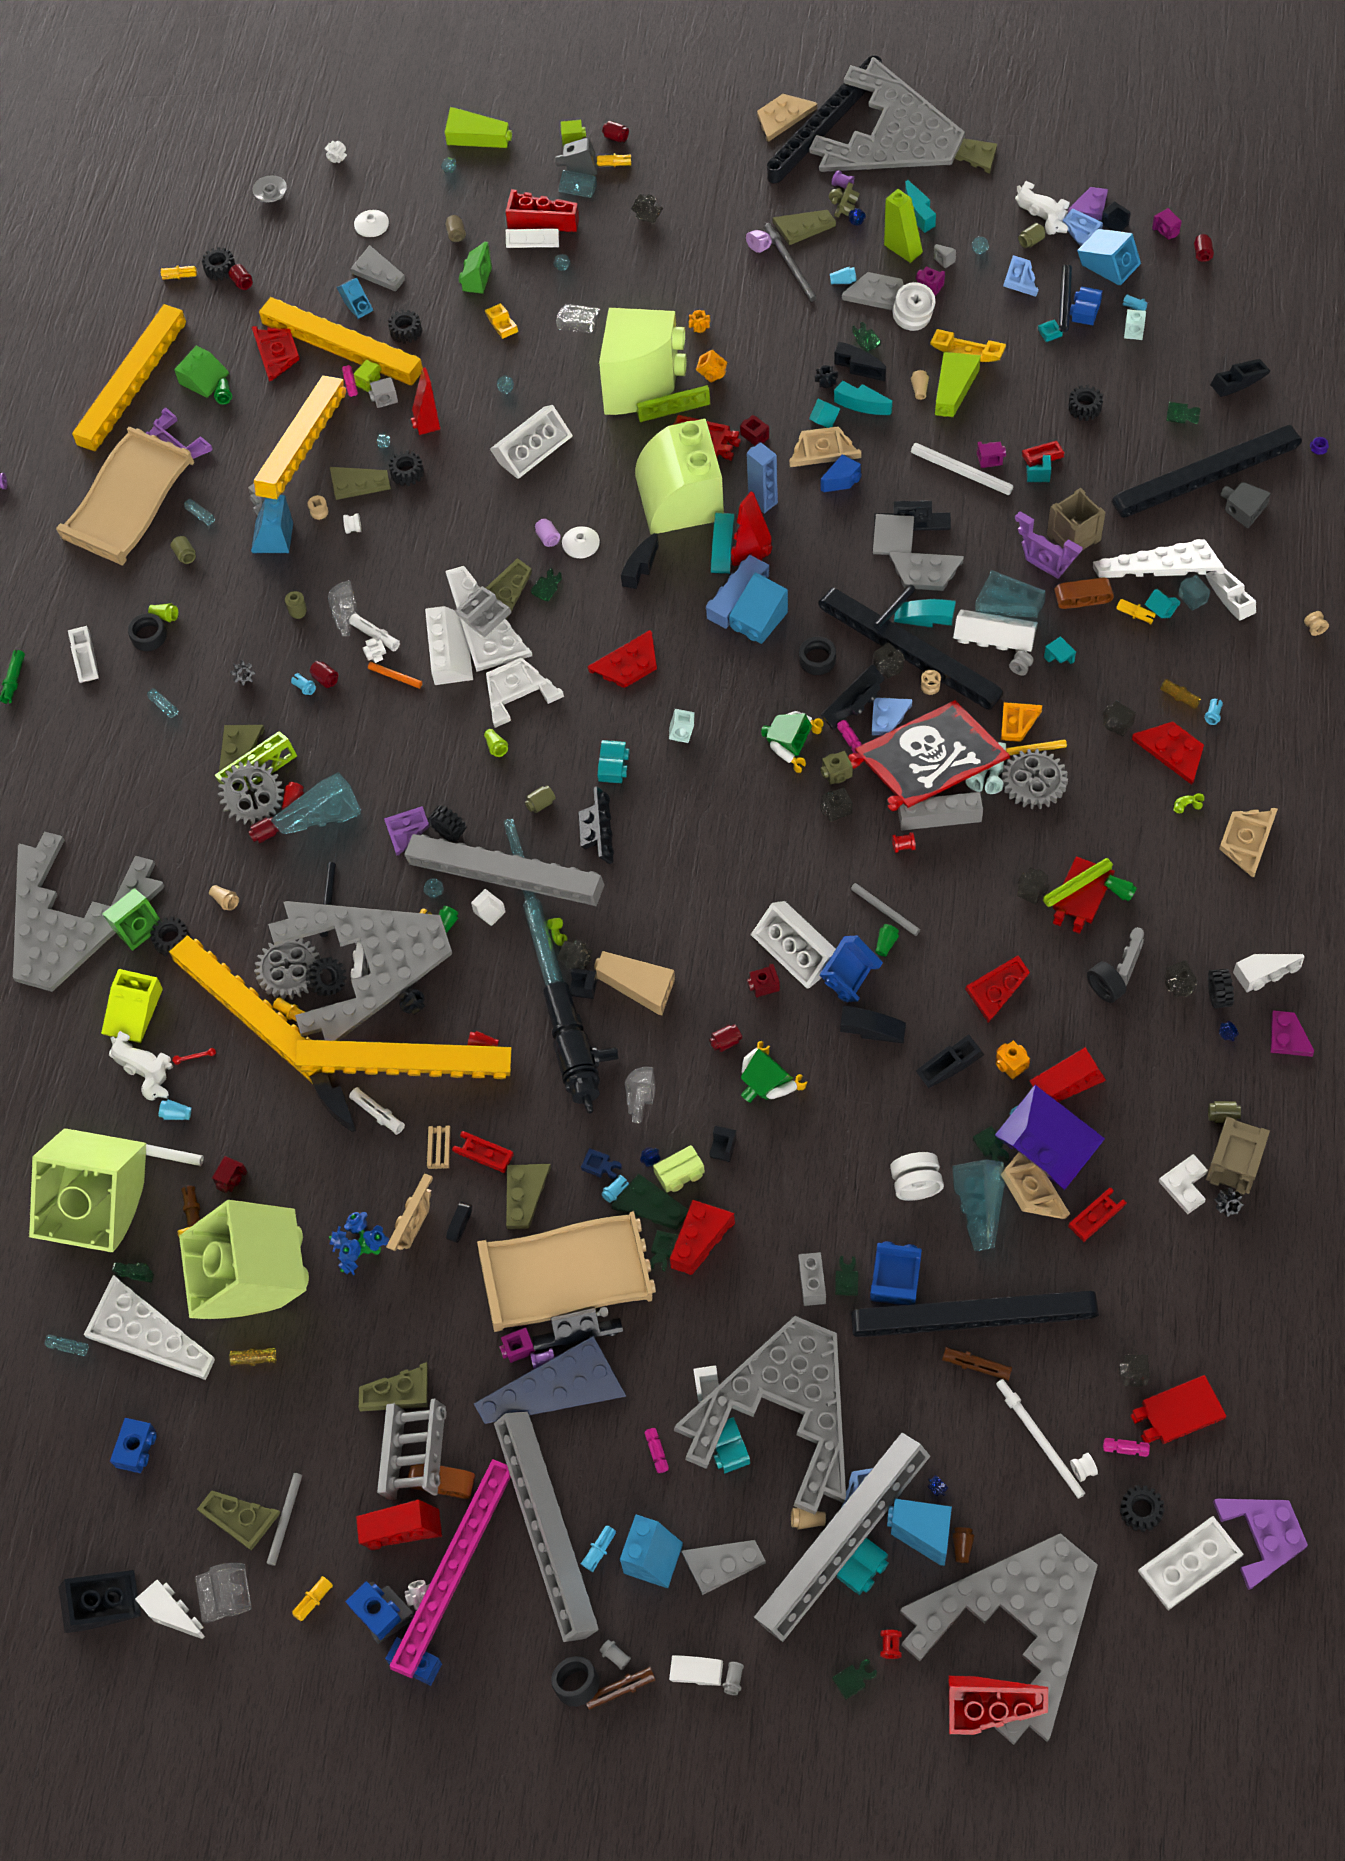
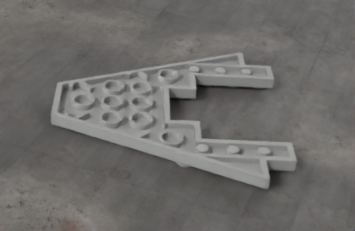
[13,831,164,992]
[268,901,452,1041]
[674,1316,846,1515]
[900,1533,1098,1745]

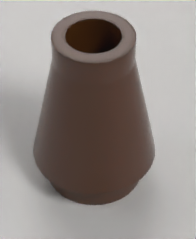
[951,1527,975,1563]

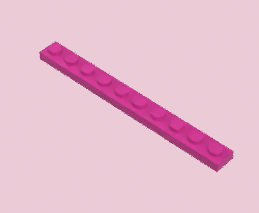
[390,1459,511,1678]

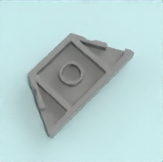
[842,272,904,310]
[889,552,964,591]

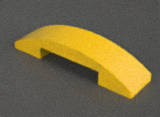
[930,329,1006,362]

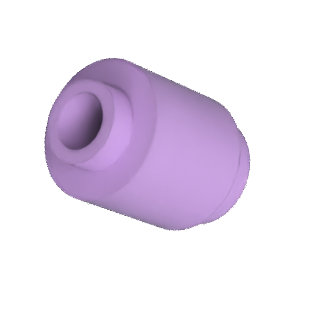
[535,519,560,547]

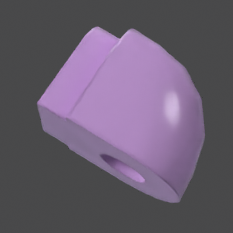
[746,230,772,253]

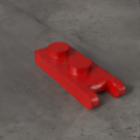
[452,1131,514,1173]
[1068,1187,1127,1242]

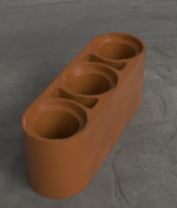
[1054,578,1114,609]
[407,1464,475,1499]

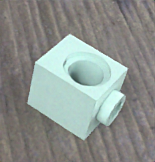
[1124,309,1146,340]
[669,709,694,743]

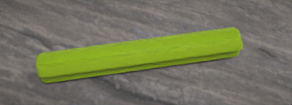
[1043,858,1113,907]

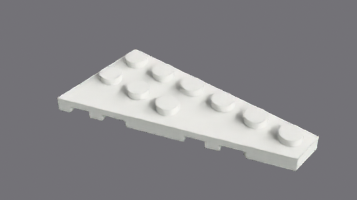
[84,1275,215,1380]

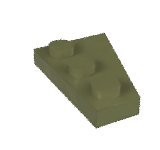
[955,138,997,174]
[773,210,836,245]
[330,467,391,500]
[486,558,532,619]
[219,725,265,772]
[506,1164,551,1229]
[358,1362,428,1411]
[197,1491,281,1551]

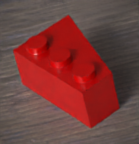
[1030,1047,1106,1103]
[670,1200,735,1275]
[356,1500,442,1550]

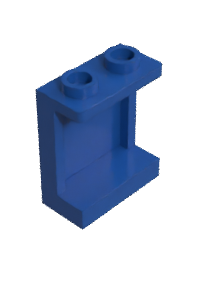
[820,936,883,1002]
[870,1241,922,1305]

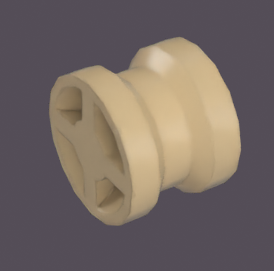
[308,495,329,520]
[1304,611,1329,636]
[921,670,941,695]

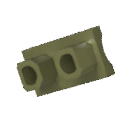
[829,182,860,218]

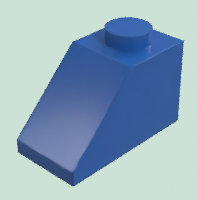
[821,454,862,492]

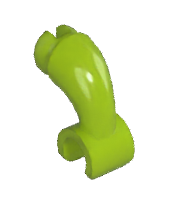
[1173,793,1204,814]
[547,918,567,946]

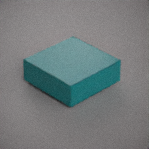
[1038,319,1063,342]

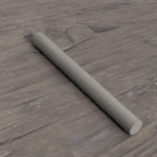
[851,883,920,936]
[267,1473,302,1566]

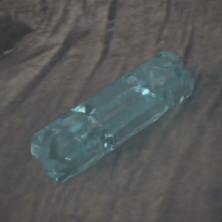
[184,499,215,525]
[147,688,178,718]
[44,1334,89,1356]

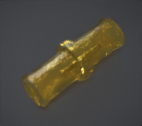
[1160,679,1201,709]
[229,1348,276,1366]

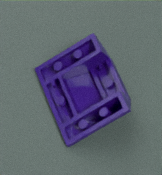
[995,1085,1105,1190]

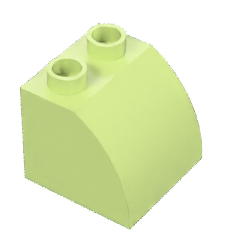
[599,308,687,415]
[635,419,724,535]
[29,1128,146,1253]
[179,1200,309,1319]

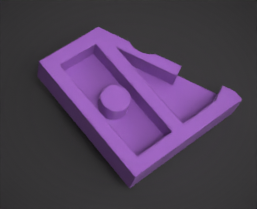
[1068,187,1108,220]
[384,806,429,855]

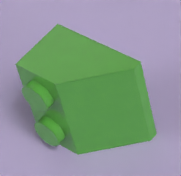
[459,242,492,294]
[174,345,229,398]
[102,888,162,951]

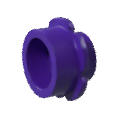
[1310,437,1329,454]

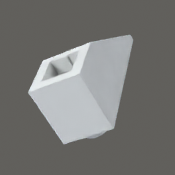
[1233,954,1304,992]
[135,1580,205,1639]

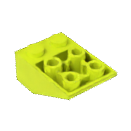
[101,969,163,1043]

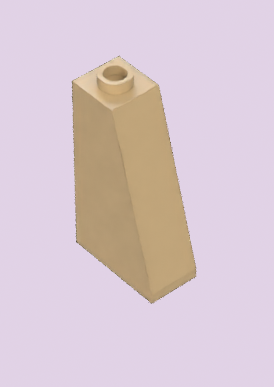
[594,951,675,1015]

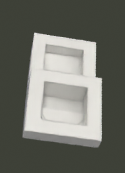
[669,1655,723,1686]

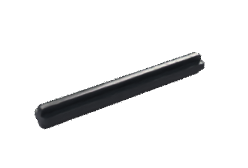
[1059,264,1072,332]

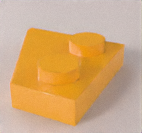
[1001,703,1042,742]

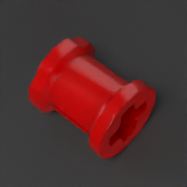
[892,832,916,853]
[880,1630,902,1659]

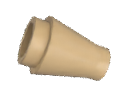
[911,370,929,400]
[209,885,239,910]
[791,1508,826,1530]

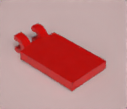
[673,415,741,461]
[1053,856,1115,934]
[1130,1375,1226,1444]

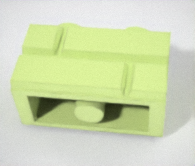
[653,1145,705,1193]

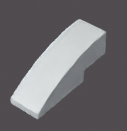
[1206,568,1256,621]
[68,626,99,683]

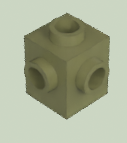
[820,751,853,785]

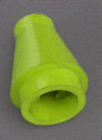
[148,603,178,622]
[484,729,508,757]

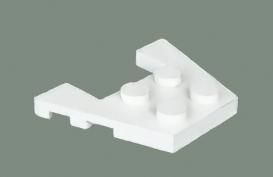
[486,658,564,728]

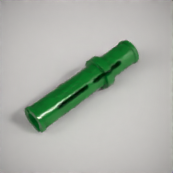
[0,650,25,704]

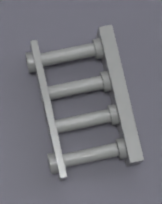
[377,1399,447,1500]

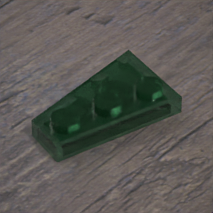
[611,1173,689,1230]

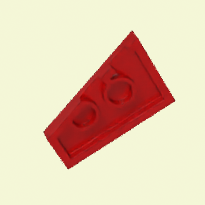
[965,956,1030,1023]

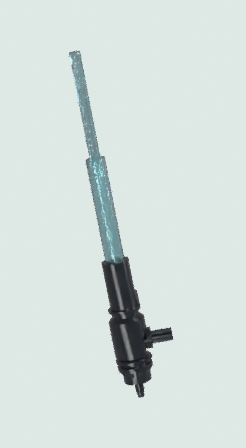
[504,819,619,1114]

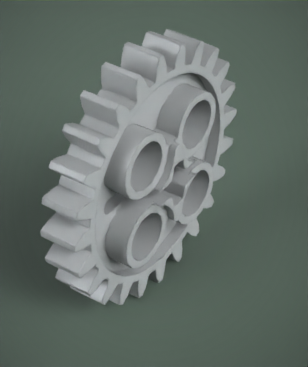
[1001,749,1068,809]
[218,760,284,825]
[254,938,322,1000]

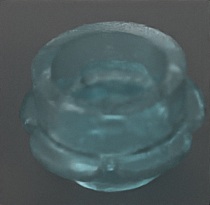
[441,157,457,174]
[972,237,989,254]
[553,255,570,270]
[497,375,514,394]
[377,432,390,450]
[424,878,444,898]

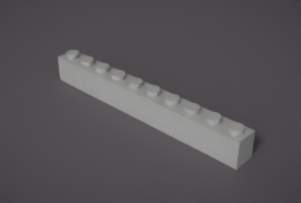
[404,834,604,906]
[494,1412,599,1642]
[754,1433,930,1642]

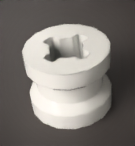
[343,513,361,534]
[1070,1453,1098,1482]

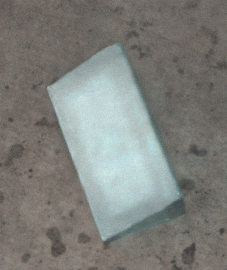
[559,170,597,198]

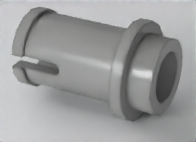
[600,1639,631,1670]
[722,1662,744,1695]

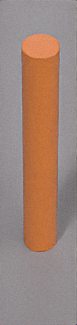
[368,662,422,689]

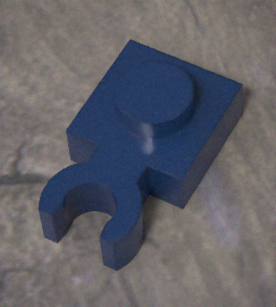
[581,1148,622,1180]

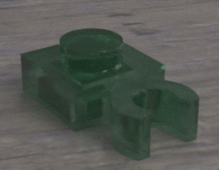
[852,322,881,352]
[1166,402,1201,424]
[531,568,562,602]
[973,1126,1009,1166]
[650,1230,678,1272]
[835,1256,858,1296]
[112,1262,154,1283]
[832,1659,877,1700]

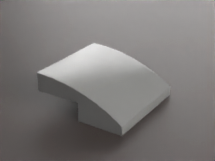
[873,514,914,555]
[455,586,512,637]

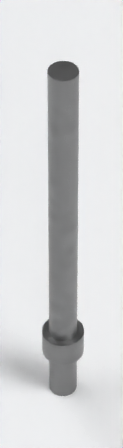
[764,223,816,302]

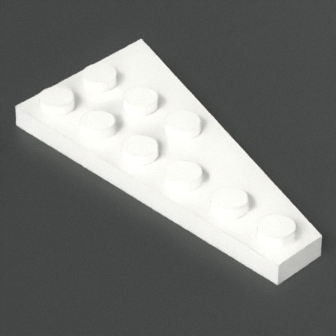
[1093,539,1224,578]
[446,566,532,672]

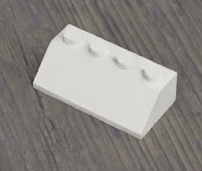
[490,405,573,479]
[425,606,473,685]
[953,609,1038,652]
[751,901,836,989]

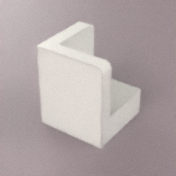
[471,889,505,926]
[694,1365,719,1402]

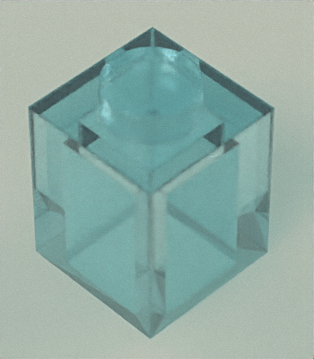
[1178,575,1211,611]

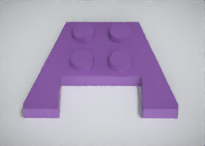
[146,408,213,459]
[1015,511,1083,579]
[1213,1499,1308,1590]

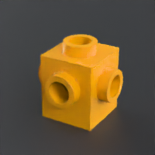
[696,350,728,383]
[996,1040,1030,1080]

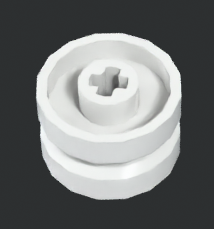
[892,282,936,331]
[890,1152,944,1200]

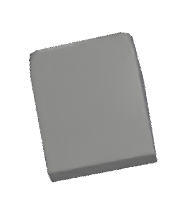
[934,244,956,268]

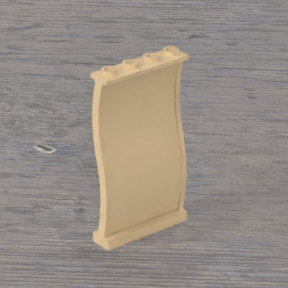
[56,427,194,566]
[477,1211,656,1332]

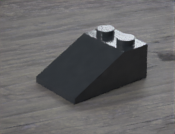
[58,1570,141,1633]

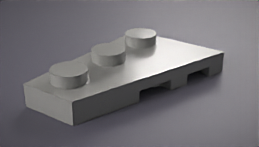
[350,245,405,292]
[681,1540,766,1595]

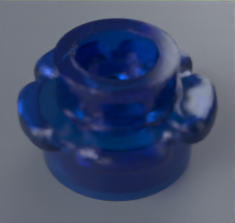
[849,208,866,225]
[1219,1021,1239,1041]
[640,1147,661,1167]
[928,1475,949,1496]

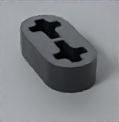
[446,1201,473,1243]

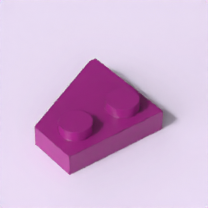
[1270,1011,1314,1057]

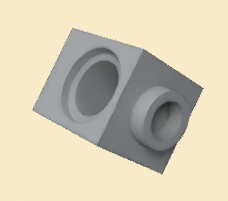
[369,377,398,408]

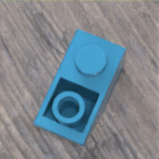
[337,278,374,319]

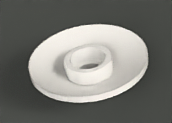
[354,210,389,237]
[562,527,600,558]

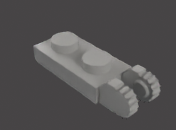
[1117,927,1144,986]

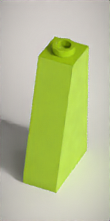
[445,107,512,148]
[884,189,923,263]
[935,352,981,417]

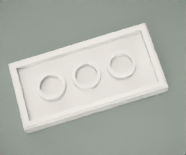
[1138,1516,1244,1611]

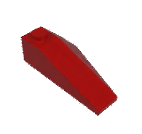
[411,367,440,435]
[731,491,772,566]
[948,1676,1048,1735]

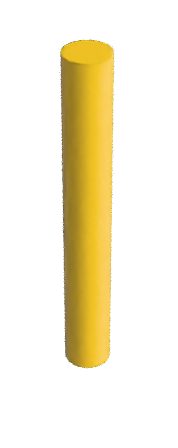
[1006,740,1067,756]

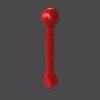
[172,1048,216,1065]

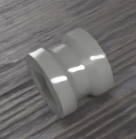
[1009,651,1034,675]

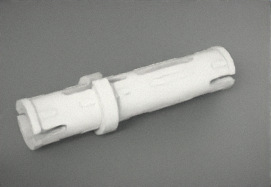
[349,613,400,651]
[349,1087,405,1135]

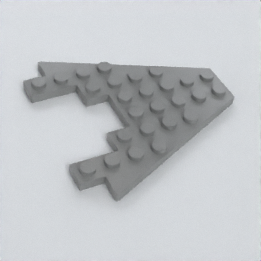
[809,57,965,172]

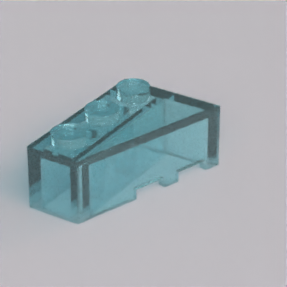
[975,570,1046,618]

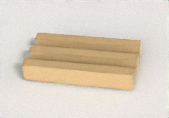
[427,1126,451,1169]

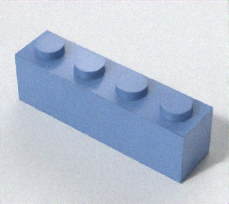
[747,442,778,514]
[706,555,769,629]

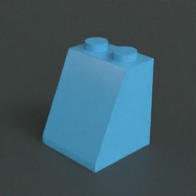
[1077,229,1141,285]
[251,495,293,553]
[729,572,788,644]
[887,1499,952,1566]
[620,1515,683,1588]

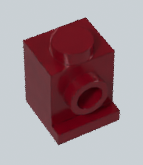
[740,415,769,447]
[747,964,780,998]
[212,1156,247,1193]

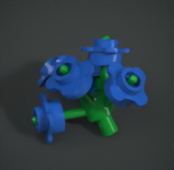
[329,1212,389,1275]

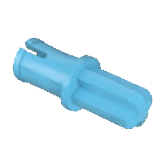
[581,1526,616,1572]

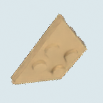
[757,94,817,142]
[790,427,861,467]
[1219,808,1278,877]
[1001,1152,1070,1219]
[386,1173,433,1251]

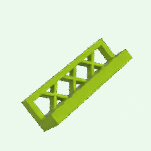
[636,385,710,422]
[215,731,297,791]

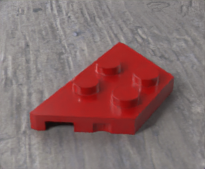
[252,326,300,381]
[588,630,657,688]
[1132,722,1204,785]

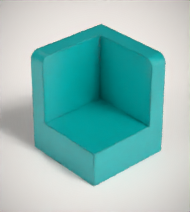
[809,399,840,428]
[1026,455,1051,482]
[1144,589,1181,618]
[1044,636,1076,664]

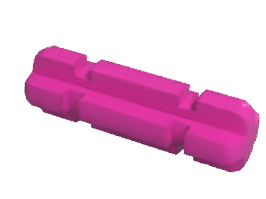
[342,365,358,397]
[837,720,862,753]
[645,1428,669,1473]
[1103,1438,1150,1457]

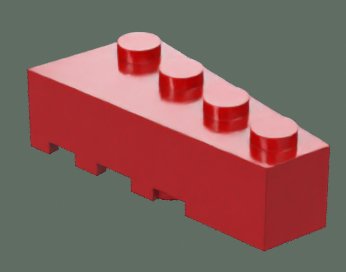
[506,189,579,232]

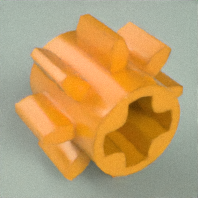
[688,310,710,333]

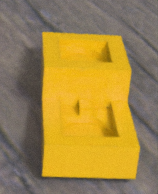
[485,303,518,339]

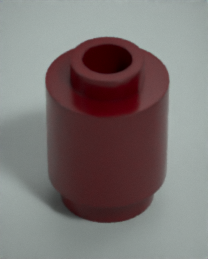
[602,121,629,142]
[1194,234,1214,262]
[229,264,253,290]
[310,661,338,688]
[248,817,280,844]
[709,1024,742,1052]

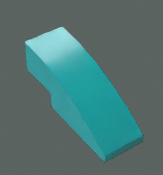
[905,180,936,233]
[834,381,892,415]
[711,513,735,574]
[894,599,956,627]

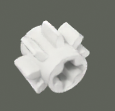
[325,141,347,163]
[363,638,386,663]
[405,1580,430,1610]

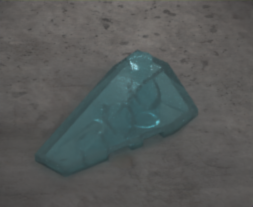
[271,772,361,834]
[953,1159,1005,1251]

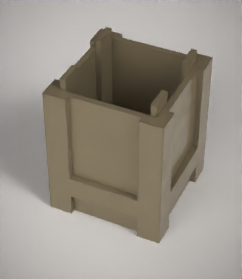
[1047,488,1105,550]
[1206,1117,1270,1195]

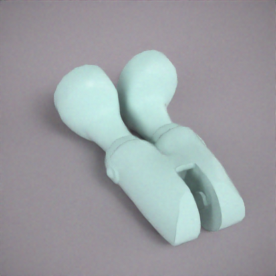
[966,742,1006,794]

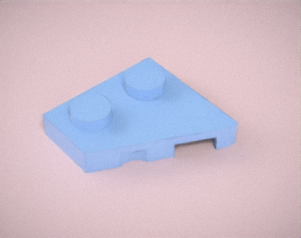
[1003,255,1038,297]
[872,698,912,736]

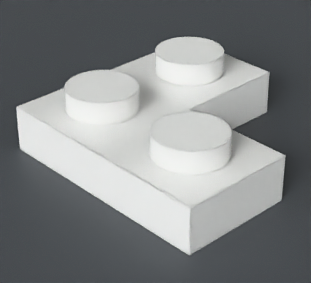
[1159,1154,1208,1214]

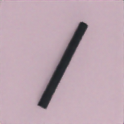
[873,585,915,630]
[320,862,336,937]

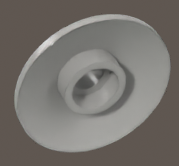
[253,175,287,202]

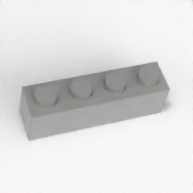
[898,792,983,831]

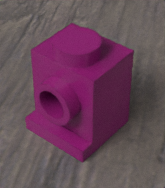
[1152,208,1182,240]
[916,266,945,296]
[977,441,1006,469]
[499,1328,536,1363]

